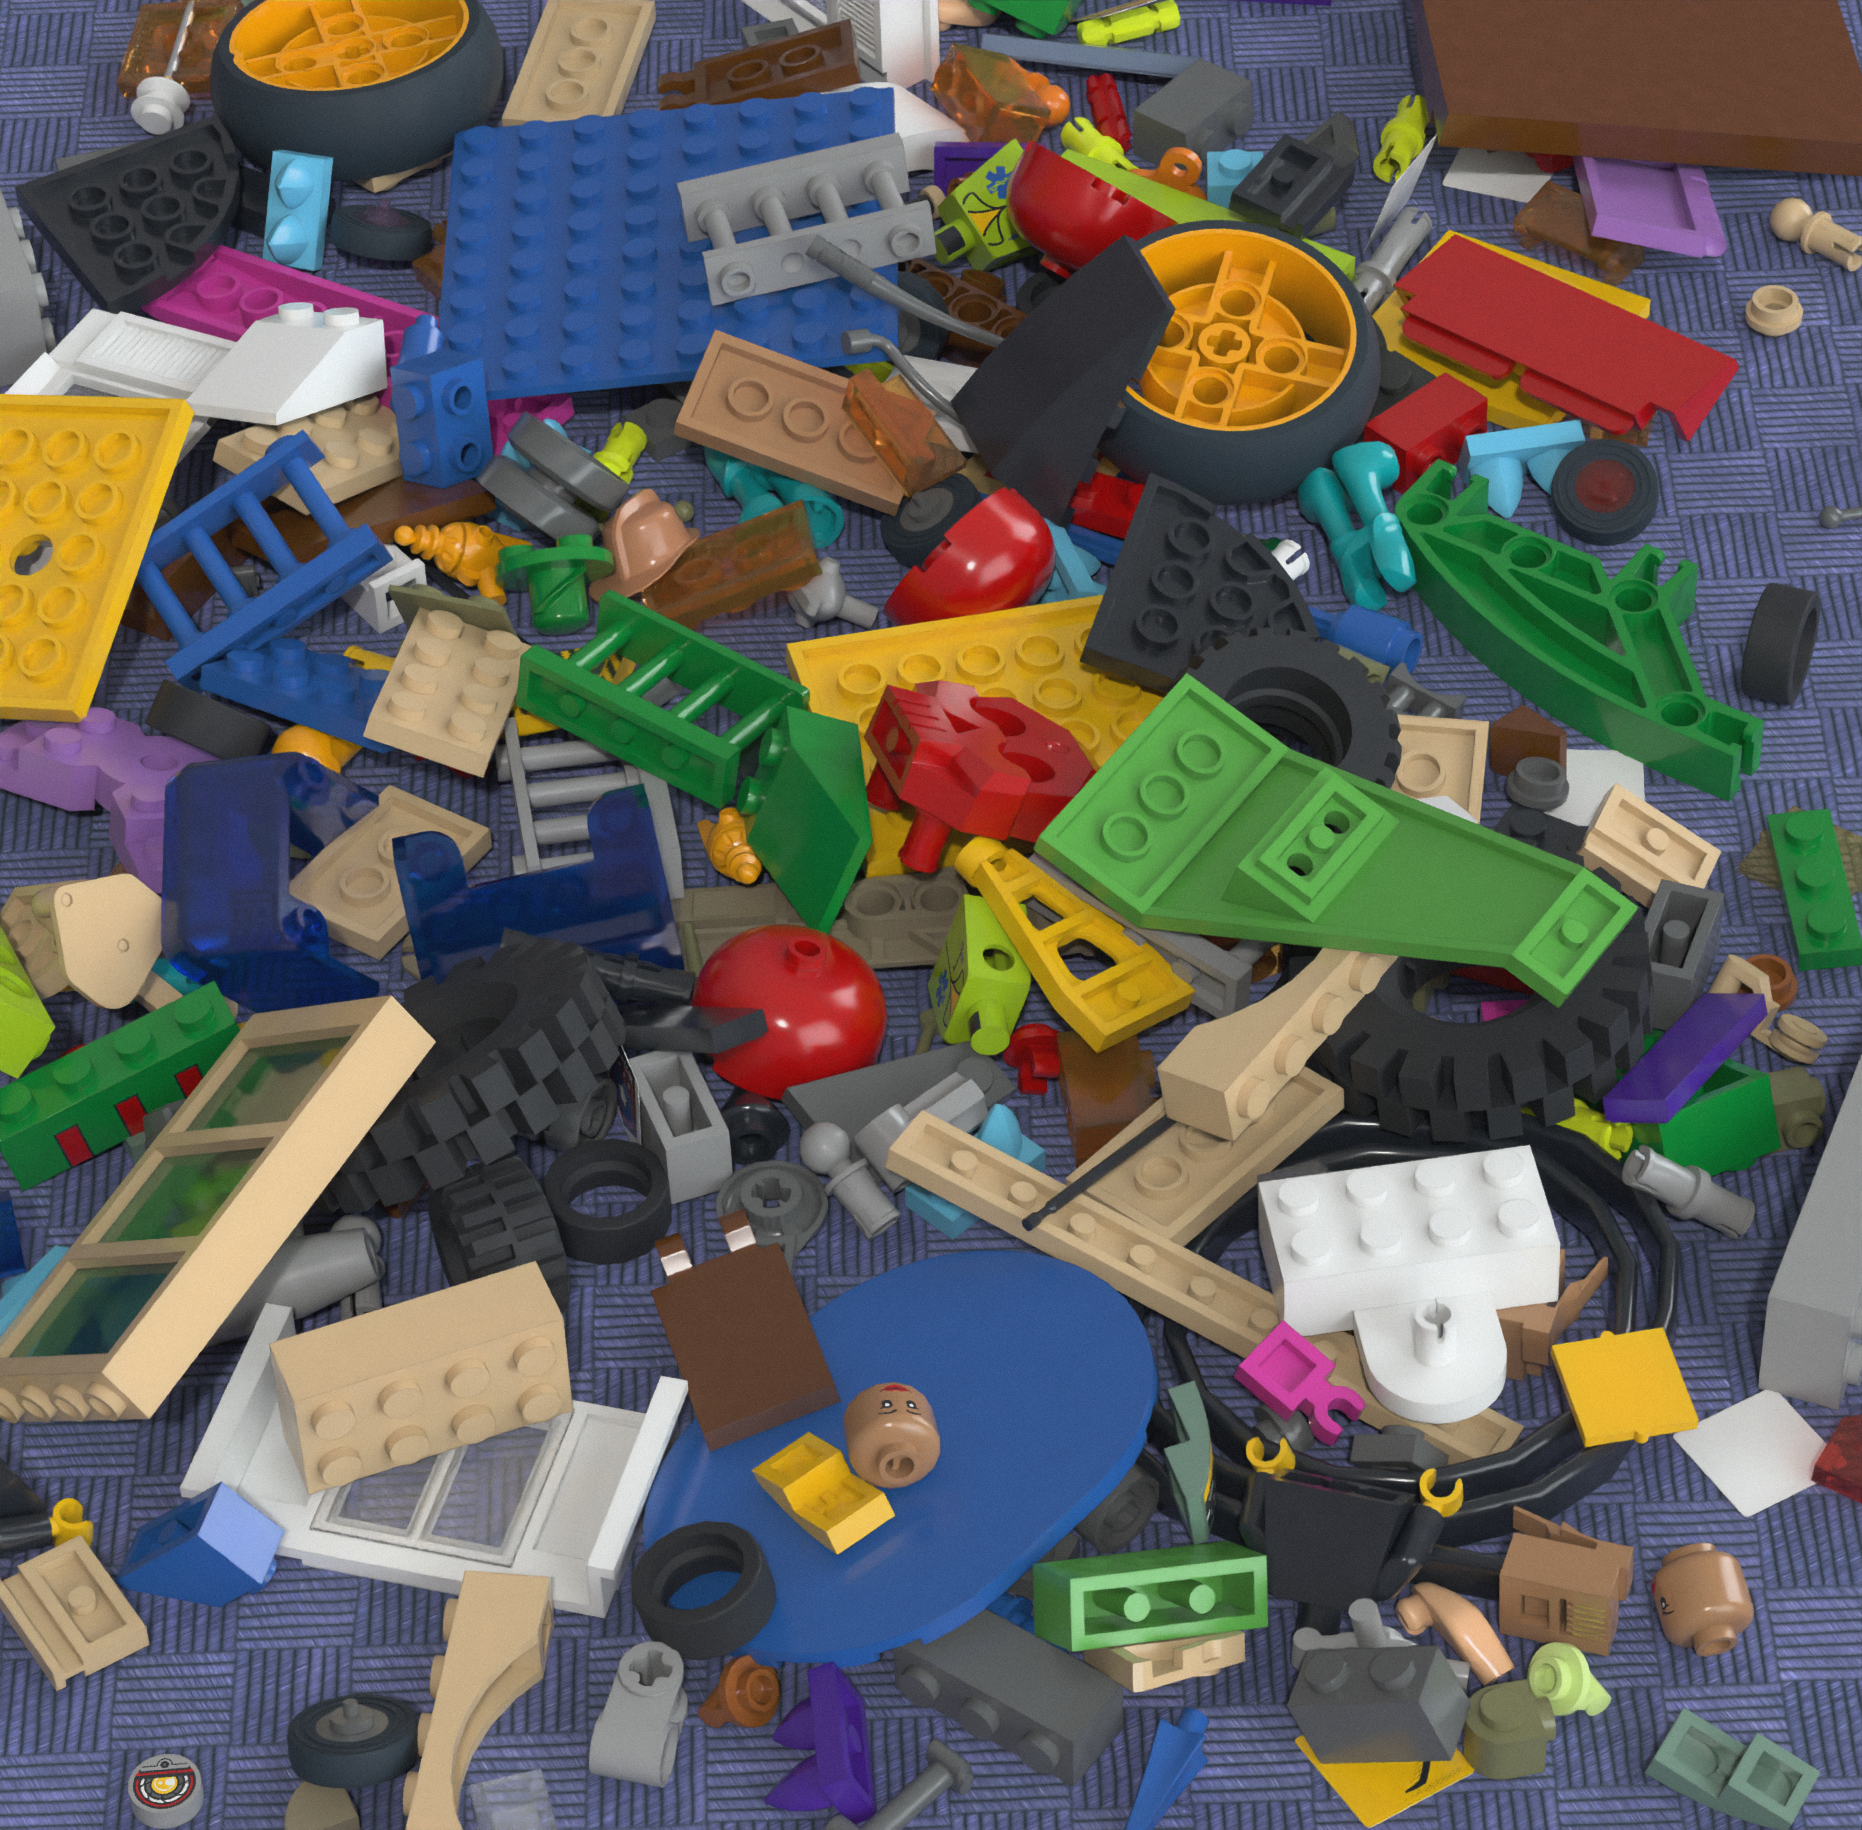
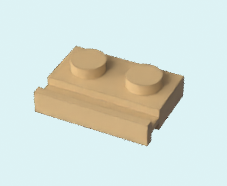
[1576,783,1722,909]
[0,1535,150,1691]

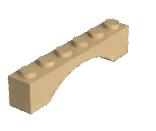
[1157,948,1399,1142]
[403,1570,555,1830]

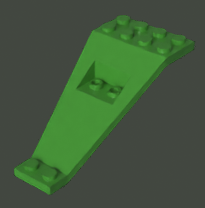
[1033,673,1638,1008]

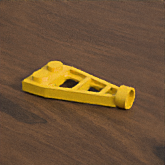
[954,835,1196,1054]

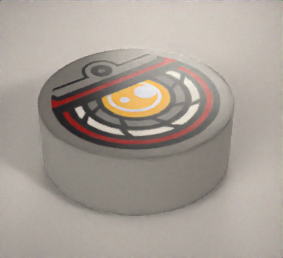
[128,1754,204,1829]

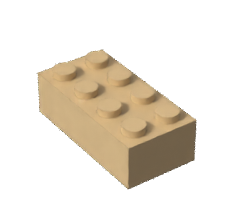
[269,1261,573,1495]

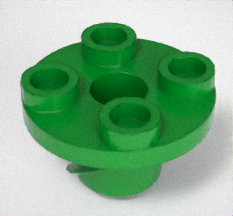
[494,534,615,636]

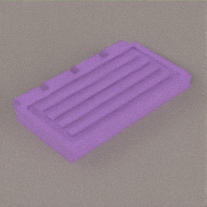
[1572,156,1727,258]

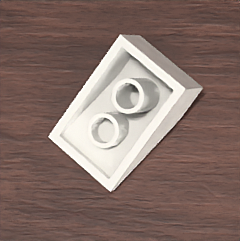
[186,302,388,426]

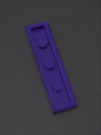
[1602,993,1768,1123]

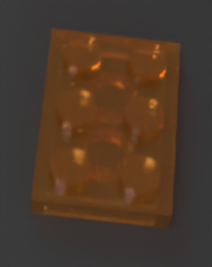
[641,499,823,630]

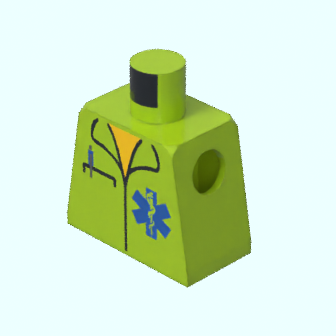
[933,138,1041,272]
[928,894,1031,1055]

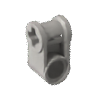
[589,1641,689,1787]

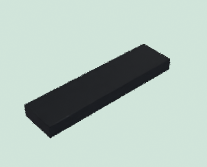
[615,1003,768,1054]

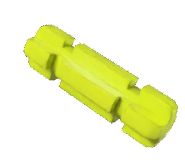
[1076,0,1180,46]

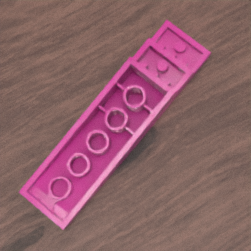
[141,245,574,455]

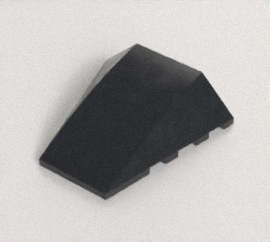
[951,235,1176,529]

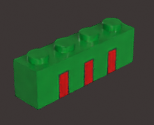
[0,981,240,1192]

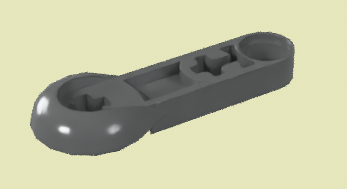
[715,1160,828,1280]

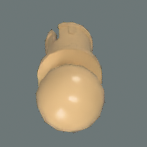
[1769,197,1862,272]

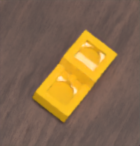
[752,1432,895,1555]

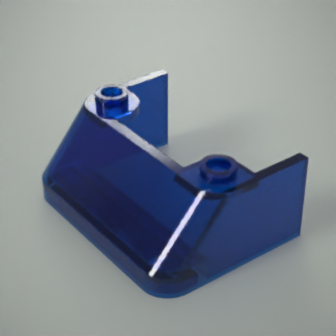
[161,752,379,1013]

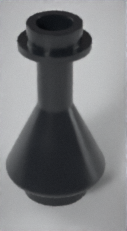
[720,1084,789,1165]

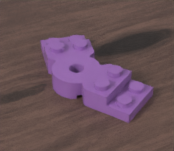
[0,707,264,893]

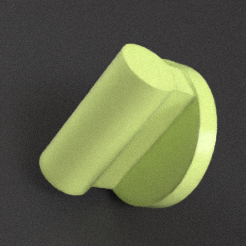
[1527,1642,1611,1716]

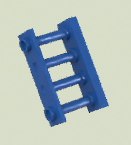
[131,429,394,693]

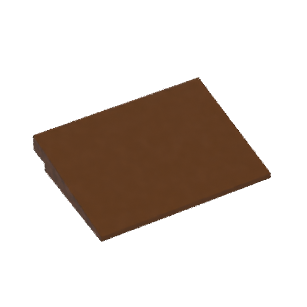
[1411,0,1862,176]

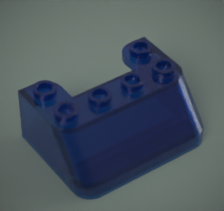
[392,783,684,1007]

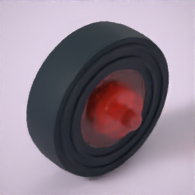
[1551,439,1659,546]

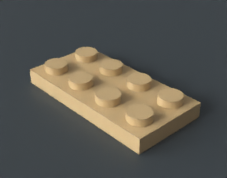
[502,0,656,127]
[212,393,403,515]
[363,607,532,778]
[1065,1066,1344,1247]

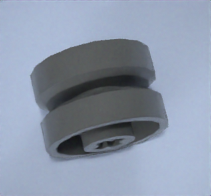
[476,411,631,542]

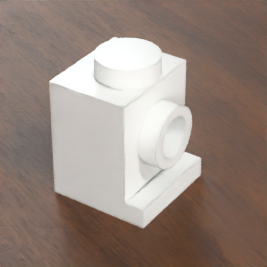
[341,542,427,634]

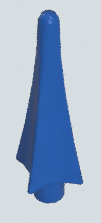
[1125,1708,1209,1830]

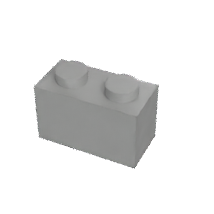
[628,1051,733,1205]

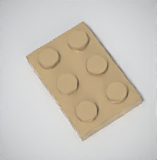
[276,785,492,960]

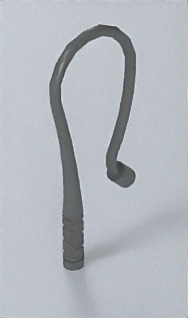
[805,234,1005,426]

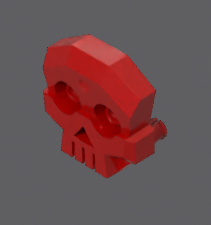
[864,680,1100,873]

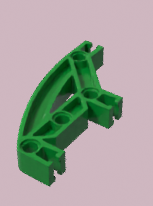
[1395,459,1764,802]

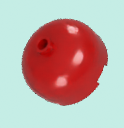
[1006,140,1179,279]
[883,487,1056,627]
[690,924,887,1100]

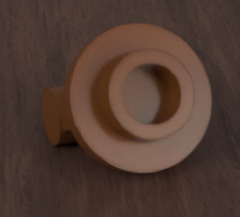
[698,1655,780,1728]

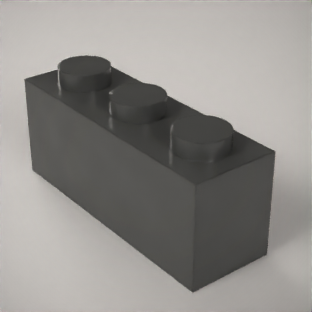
[893,1609,1123,1787]

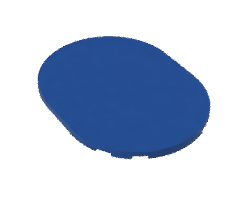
[643,1250,1159,1668]

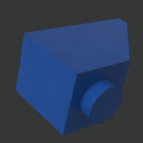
[115,1481,285,1607]

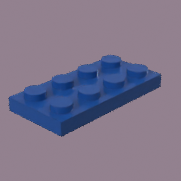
[200,638,398,753]

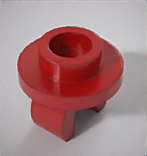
[1002,1023,1068,1095]

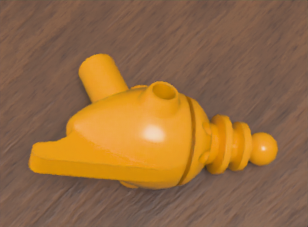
[394,522,532,606]
[697,807,764,884]

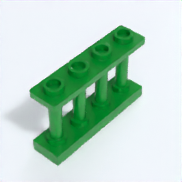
[516,590,810,809]

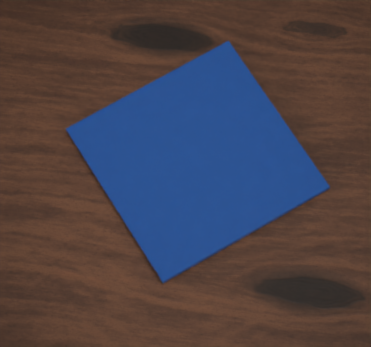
[438,87,899,401]

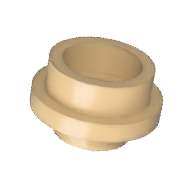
[1745,285,1803,337]

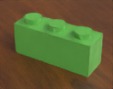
[1033,1541,1268,1652]

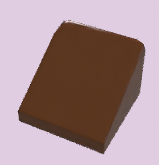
[1490,704,1567,780]

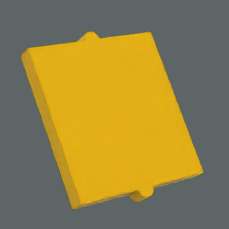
[1551,1327,1699,1447]

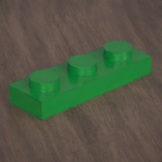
[1766,808,1862,971]

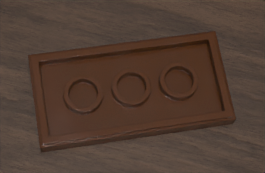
[230,475,496,563]

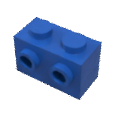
[390,349,493,489]

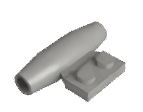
[102,1202,380,1349]

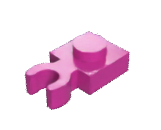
[1234,1320,1366,1446]

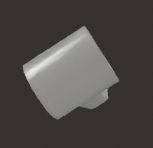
[852,1071,988,1193]

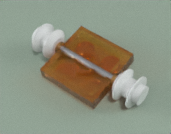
[116,0,244,135]

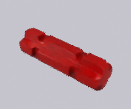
[1086,73,1132,154]

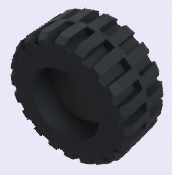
[1169,627,1402,875]

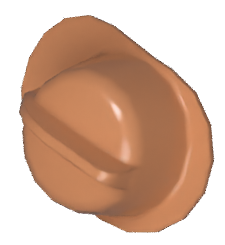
[589,489,700,603]

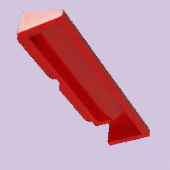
[1393,234,1739,442]

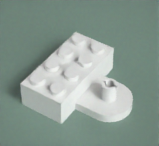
[1258,1145,1560,1424]

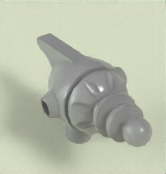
[786,556,878,629]

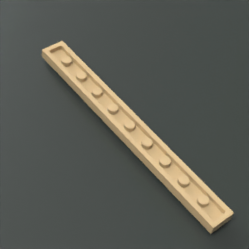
[885,1110,1524,1465]

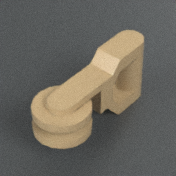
[1708,954,1828,1064]

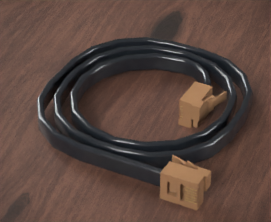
[1118,1108,1680,1656]

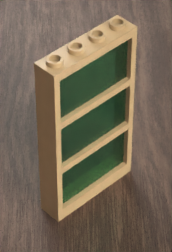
[0,995,436,1423]

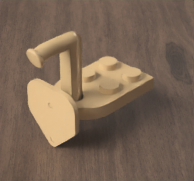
[0,873,238,1019]

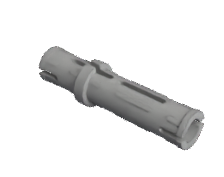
[1353,207,1433,315]

